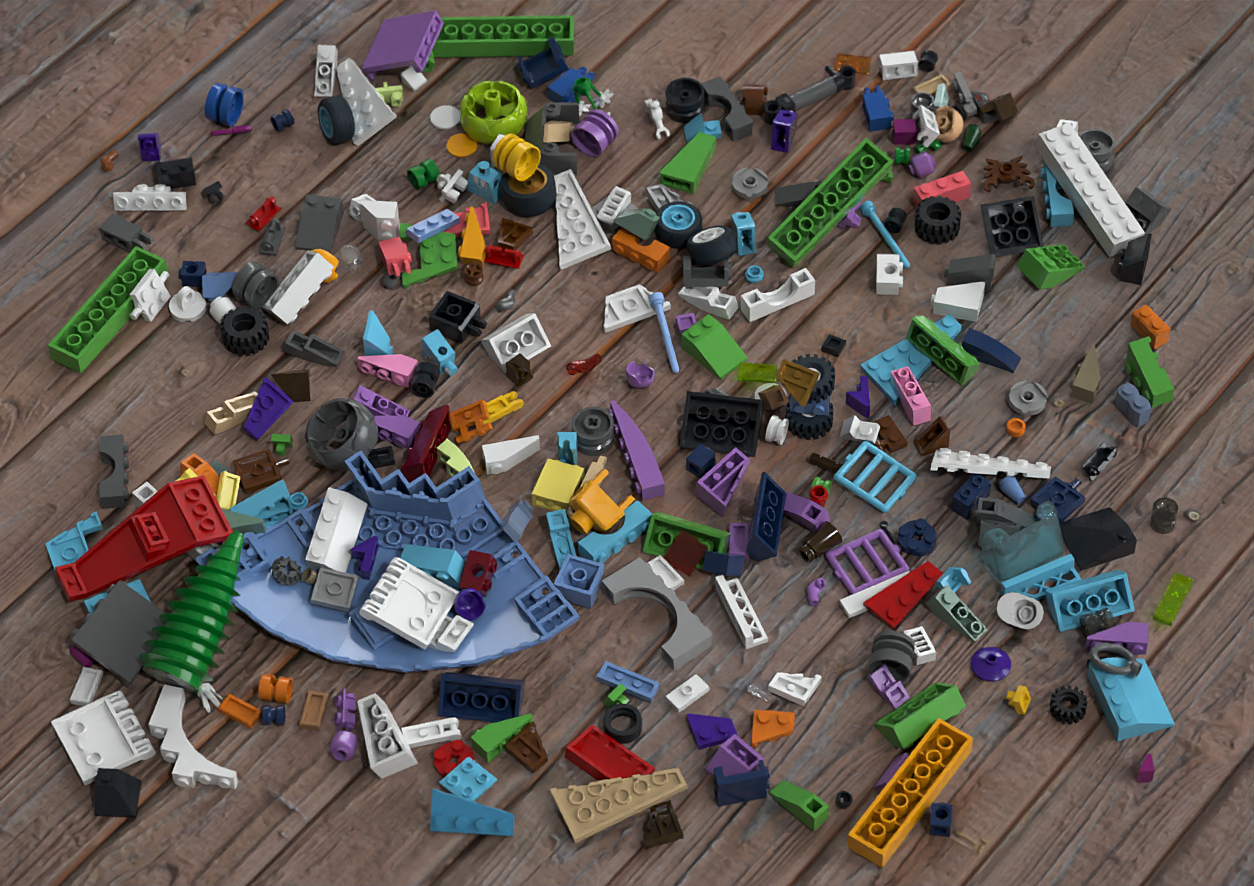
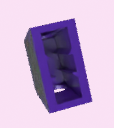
[771,110,797,153]

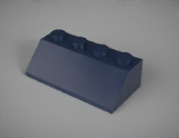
[746,472,787,562]
[438,672,525,722]

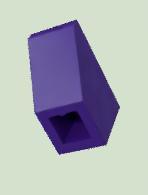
[138,133,161,162]

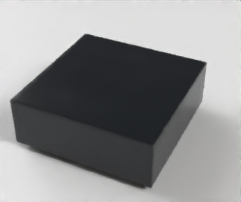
[821,334,846,357]

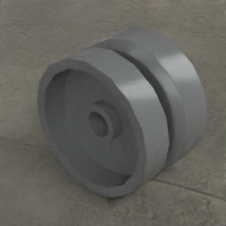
[1078,129,1116,172]
[232,261,279,309]
[572,407,614,456]

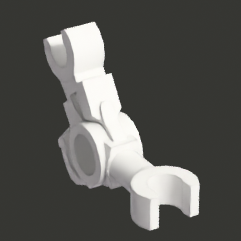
[644,99,670,140]

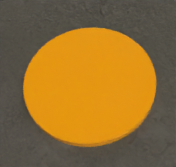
[446,133,477,157]

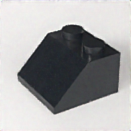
[156,157,196,189]
[1117,233,1152,285]

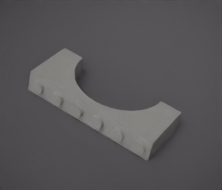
[602,557,713,670]

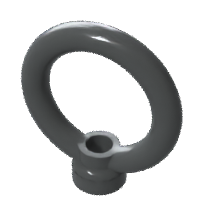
[1089,643,1142,678]

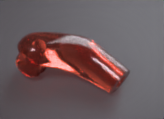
[566,353,602,375]

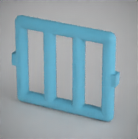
[833,441,917,513]

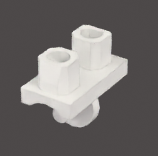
[437,169,468,203]

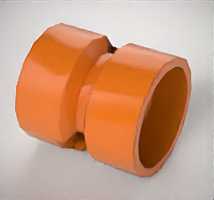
[258,674,293,704]

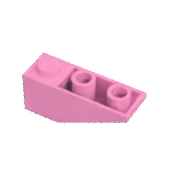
[357,354,418,388]
[891,366,931,426]

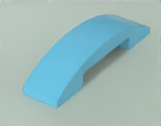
[546,509,576,571]

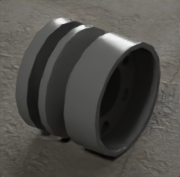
[869,631,915,682]

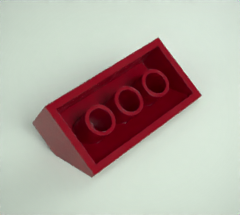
[400,404,452,483]

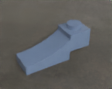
[502,499,533,543]

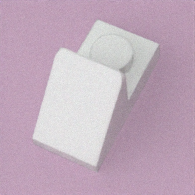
[839,415,880,444]

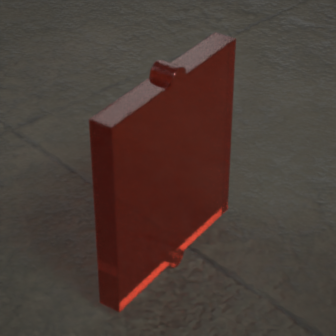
[663,530,709,577]

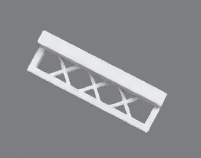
[715,575,768,649]

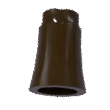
[798,521,843,563]

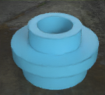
[745,265,764,283]
[291,492,308,511]

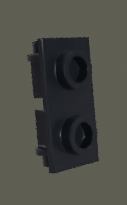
[1081,442,1117,482]

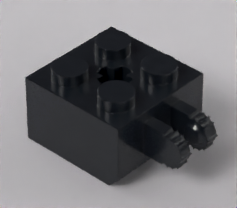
[429,291,488,344]

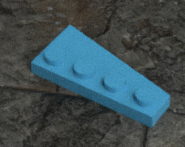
[430,788,515,836]

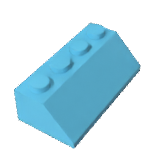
[1045,570,1135,632]

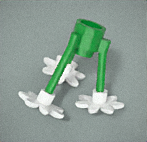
[572,77,613,116]

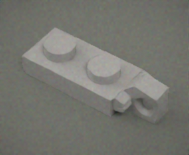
[952,72,977,117]

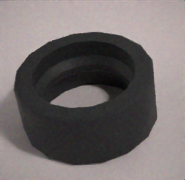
[603,703,642,744]

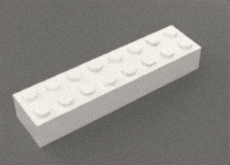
[1034,122,1145,257]

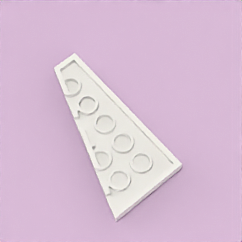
[336,58,397,146]
[554,169,611,270]
[931,448,1051,478]

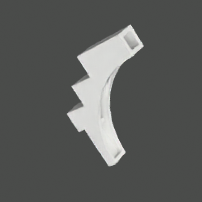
[149,685,238,789]

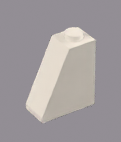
[930,282,985,322]

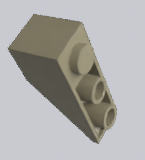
[1069,344,1101,404]

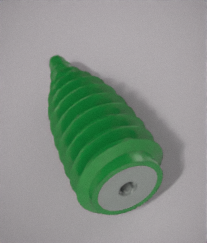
[139,530,244,694]

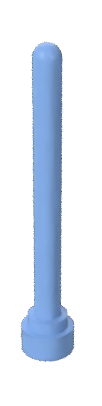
[648,292,679,373]

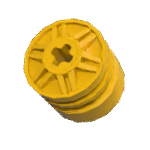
[492,134,541,181]

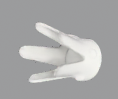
[197,683,223,713]

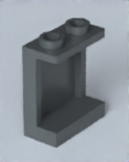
[683,256,732,287]

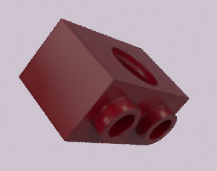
[459,550,497,597]

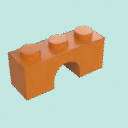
[612,227,670,273]

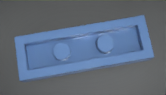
[406,209,460,243]
[597,661,660,703]

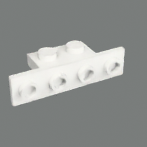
[113,184,187,211]

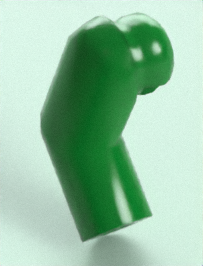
[914,139,942,154]

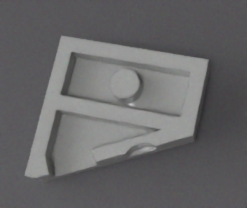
[645,184,692,211]

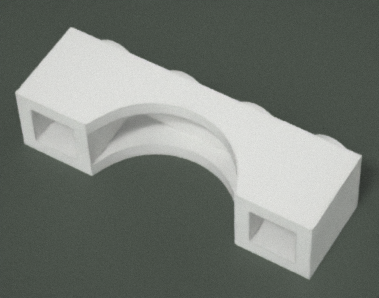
[741,268,815,322]

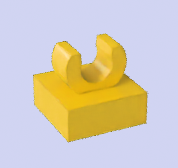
[1006,685,1031,715]

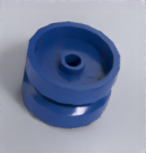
[205,83,244,126]

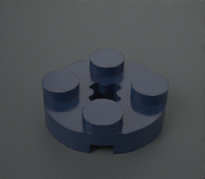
[897,518,937,557]

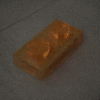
[834,53,871,75]

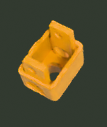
[569,469,635,535]

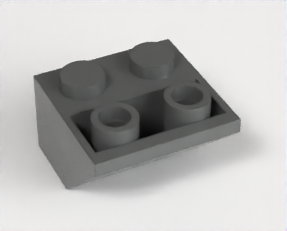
[1125,187,1171,235]

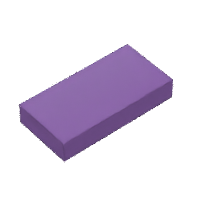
[729,523,749,559]

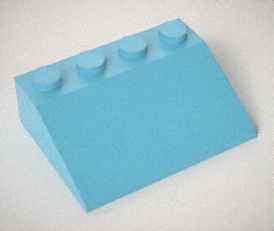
[1087,658,1175,742]

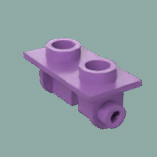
[334,688,356,733]

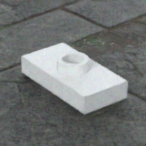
[665,674,709,713]

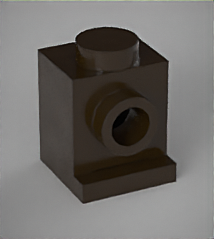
[506,353,533,387]

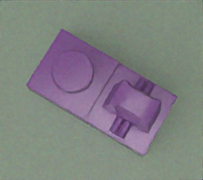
[838,202,861,229]

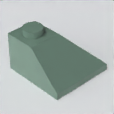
[614,208,660,240]

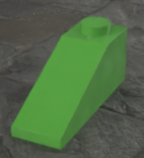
[471,714,533,763]

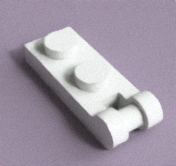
[402,717,462,748]

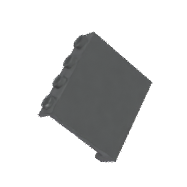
[70,580,165,688]

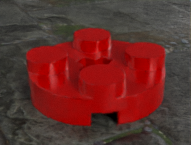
[434,740,475,778]

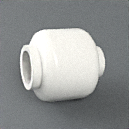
[210,297,236,324]

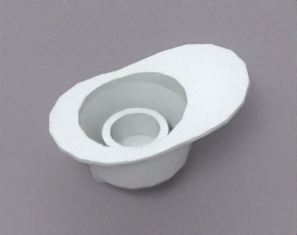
[997,592,1044,629]

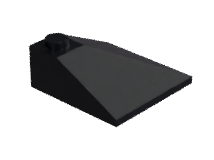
[980,196,1044,257]
[1056,507,1137,571]

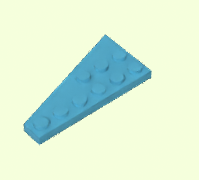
[860,314,961,405]

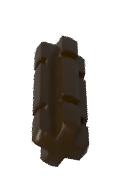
[809,453,843,473]

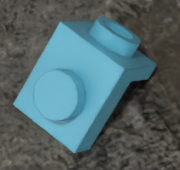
[936,567,971,593]

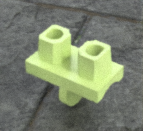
[375,81,403,107]

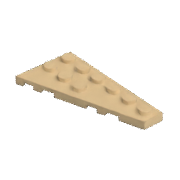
[550,768,688,843]

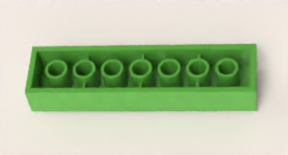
[433,15,574,57]
[767,138,893,269]
[48,246,168,373]

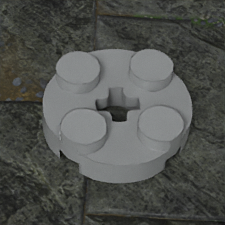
[732,168,768,201]
[1008,381,1047,418]

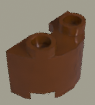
[742,84,768,115]

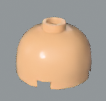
[935,106,964,143]

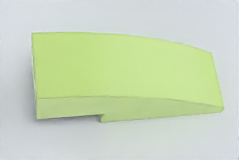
[437,439,475,477]

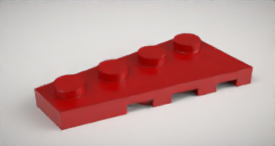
[863,561,943,630]

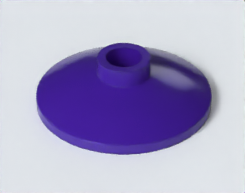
[971,647,1011,682]

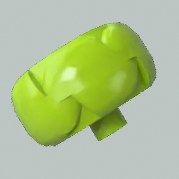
[459,81,528,145]

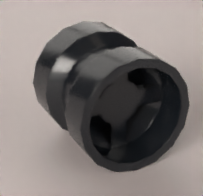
[884,208,907,233]

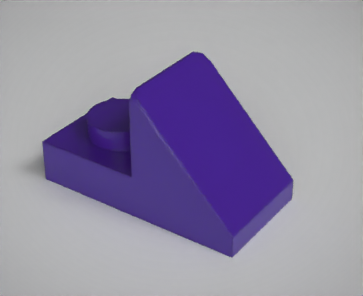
[845,376,870,418]
[350,536,379,580]

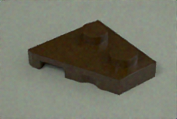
[644,800,684,850]

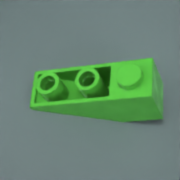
[769,780,829,831]

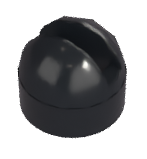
[835,791,853,809]

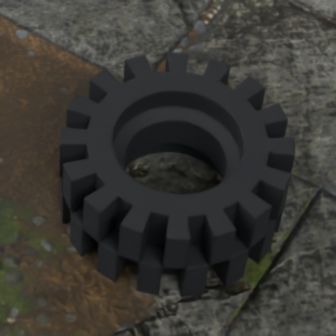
[1049,685,1087,725]

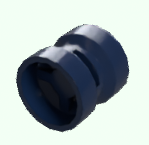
[270,109,294,132]
[263,705,285,726]

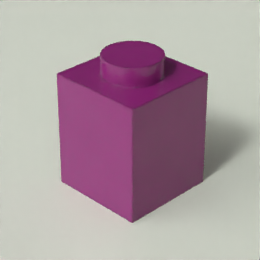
[893,119,919,145]

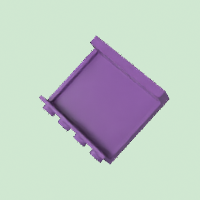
[362,10,444,81]

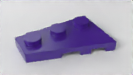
[243,377,294,442]

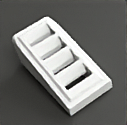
[597,186,631,225]
[903,626,936,665]

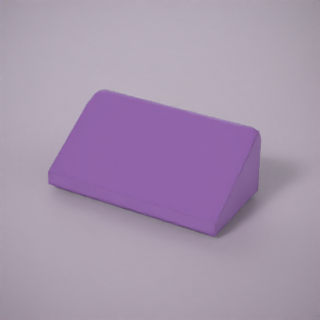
[875,753,909,792]

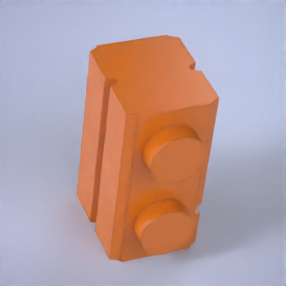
[1130,305,1171,349]

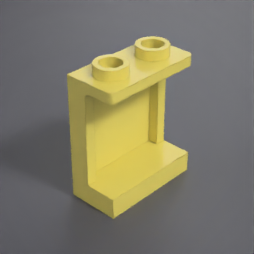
[532,459,585,515]

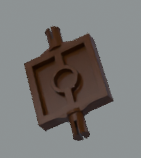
[233,449,290,493]

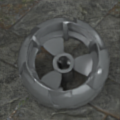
[305,398,378,471]

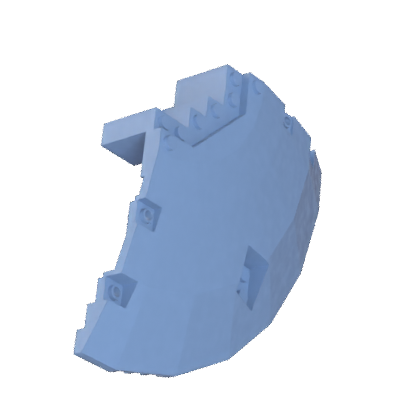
[195,450,580,672]

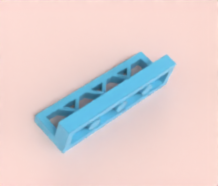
[1000,554,1082,601]

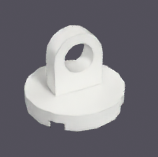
[169,286,206,322]

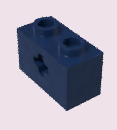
[951,473,991,520]

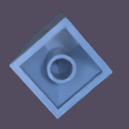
[202,272,238,301]
[554,554,605,609]

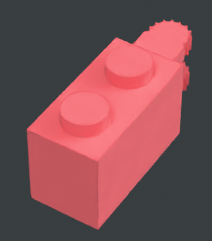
[378,237,412,276]

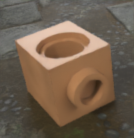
[758,385,789,410]

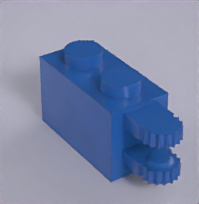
[547,66,595,103]
[862,86,894,132]

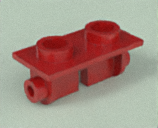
[245,197,282,232]
[484,245,524,269]

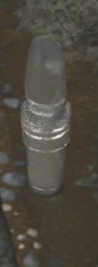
[747,685,783,706]

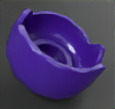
[454,588,486,621]

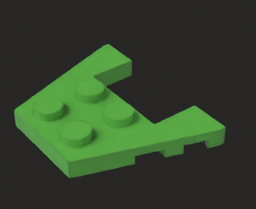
[399,223,458,289]

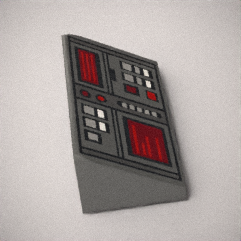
[971,91,999,124]

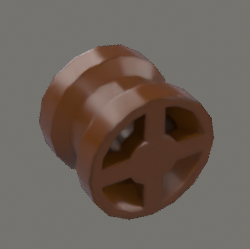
[464,263,483,286]

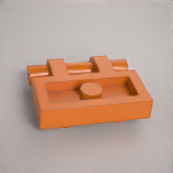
[450,399,493,443]

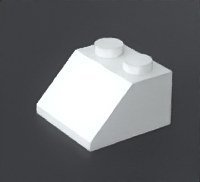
[360,200,400,241]

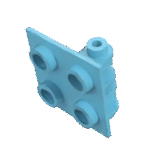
[439,756,497,801]

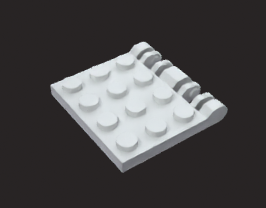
[359,557,459,650]
[51,691,156,786]

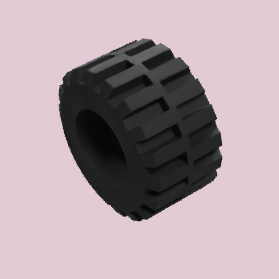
[914,196,961,244]
[220,306,269,356]

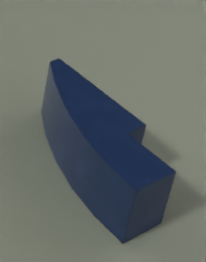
[962,328,1021,373]

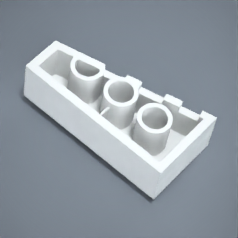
[357,693,418,779]

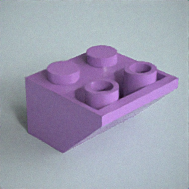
[706,734,764,778]

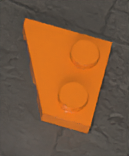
[752,710,795,747]

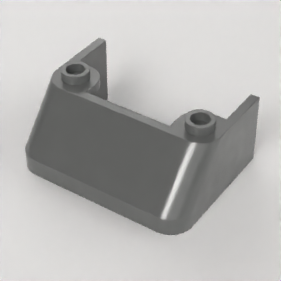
[525,102,580,175]

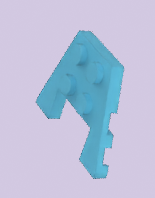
[46,511,102,570]

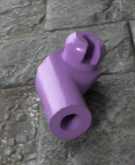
[807,578,826,606]

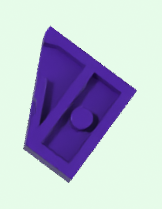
[686,713,738,750]

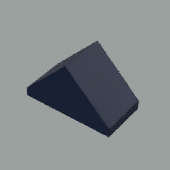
[702,550,744,576]

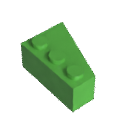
[1124,336,1174,408]

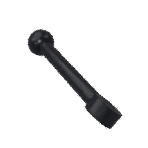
[880,521,903,552]

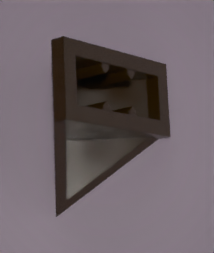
[271,369,311,402]

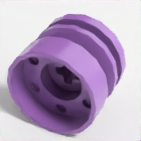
[571,109,619,157]

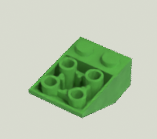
[1017,244,1085,289]

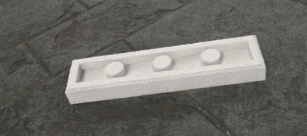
[840,571,910,618]

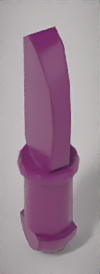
[211,125,252,135]

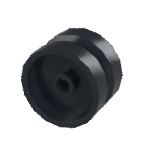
[666,77,705,123]

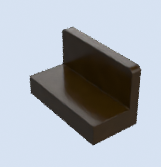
[980,92,1018,122]

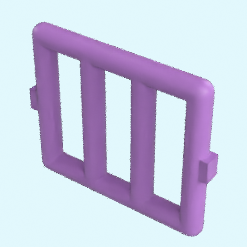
[825,529,910,595]

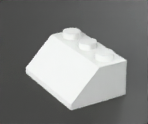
[481,313,551,373]

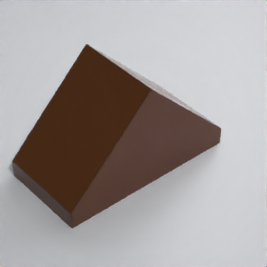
[914,416,950,456]

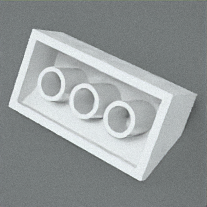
[262,250,334,324]
[305,487,368,573]

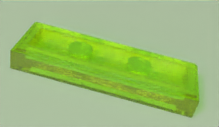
[1153,572,1194,627]

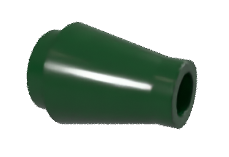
[962,124,981,152]

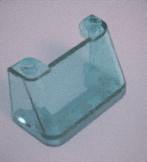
[981,500,1065,584]

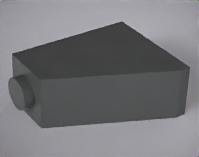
[944,254,996,292]

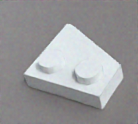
[768,672,822,706]

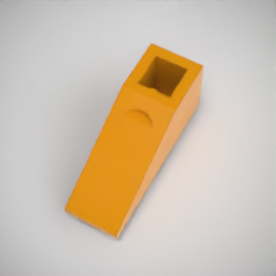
[458,206,486,266]

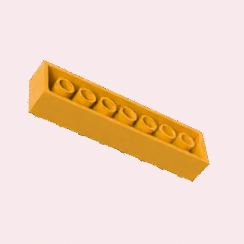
[847,718,973,868]

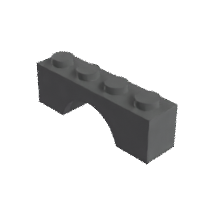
[701,76,754,142]
[100,434,129,509]

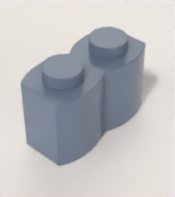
[1115,383,1151,427]

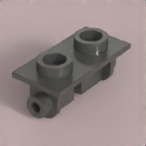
[259,219,285,255]

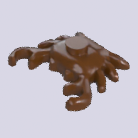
[983,156,1035,193]

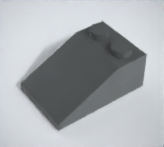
[295,194,344,253]

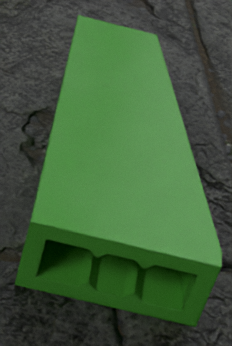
[660,132,716,194]

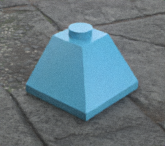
[363,310,394,356]

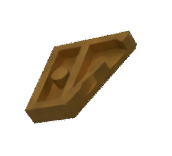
[776,359,820,408]

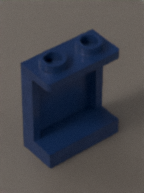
[517,36,569,89]
[714,759,770,807]

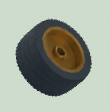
[501,163,556,217]

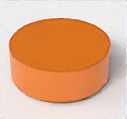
[1006,418,1026,437]

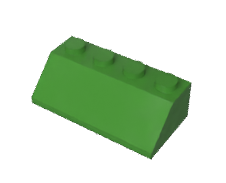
[906,315,980,386]
[642,512,731,573]
[874,682,966,749]

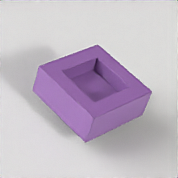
[676,313,697,335]

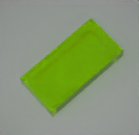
[738,362,777,383]

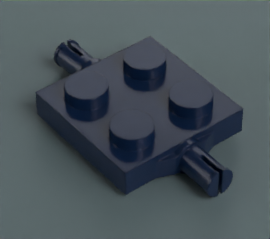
[1030,476,1086,524]

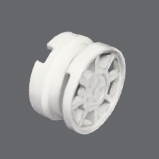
[765,415,789,445]

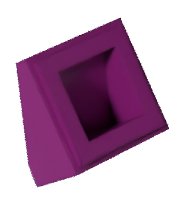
[1137,753,1155,783]

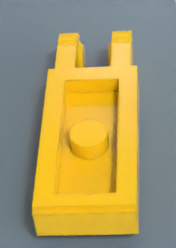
[483,391,524,424]

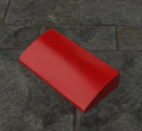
[565,724,655,781]

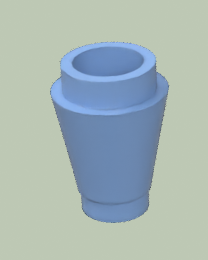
[999,476,1026,504]

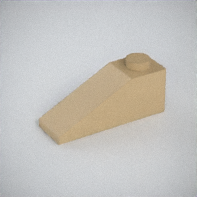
[543,121,575,142]

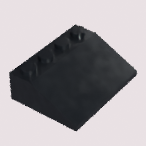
[680,391,764,457]

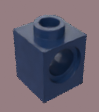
[178,261,207,287]
[686,444,715,479]
[929,802,953,837]

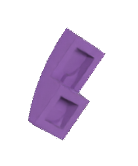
[867,665,910,709]

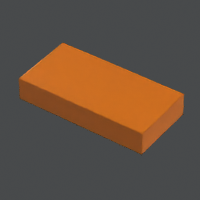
[217,694,263,729]

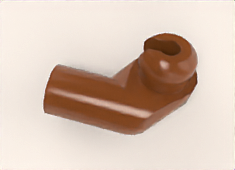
[101,149,119,172]

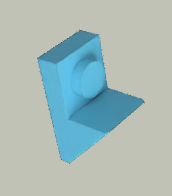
[684,113,722,142]

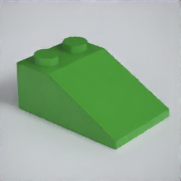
[682,314,748,380]

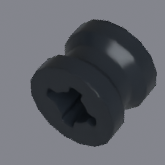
[918,50,938,72]

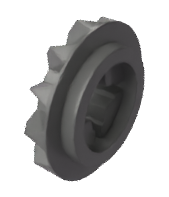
[271,556,303,585]

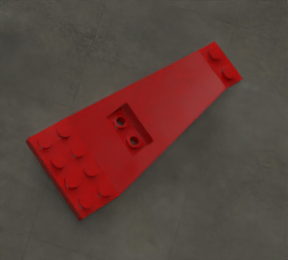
[55,475,233,602]

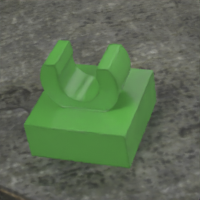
[271,434,294,456]
[603,683,629,708]

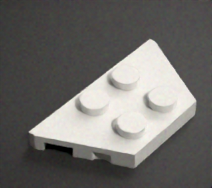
[604,284,671,333]

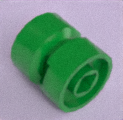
[407,158,440,190]

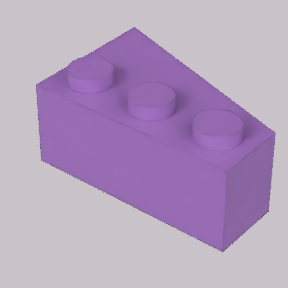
[694,447,750,518]

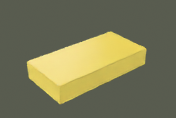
[216,471,240,511]

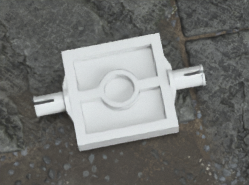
[129,269,171,322]

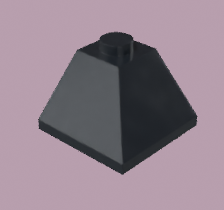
[94,768,142,818]

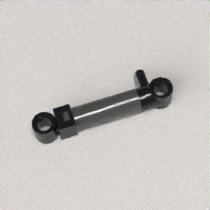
[764,65,856,125]

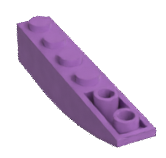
[608,400,665,501]

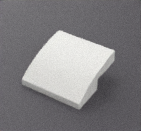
[428,615,474,652]

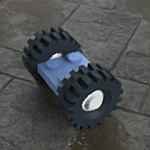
[786,354,835,440]

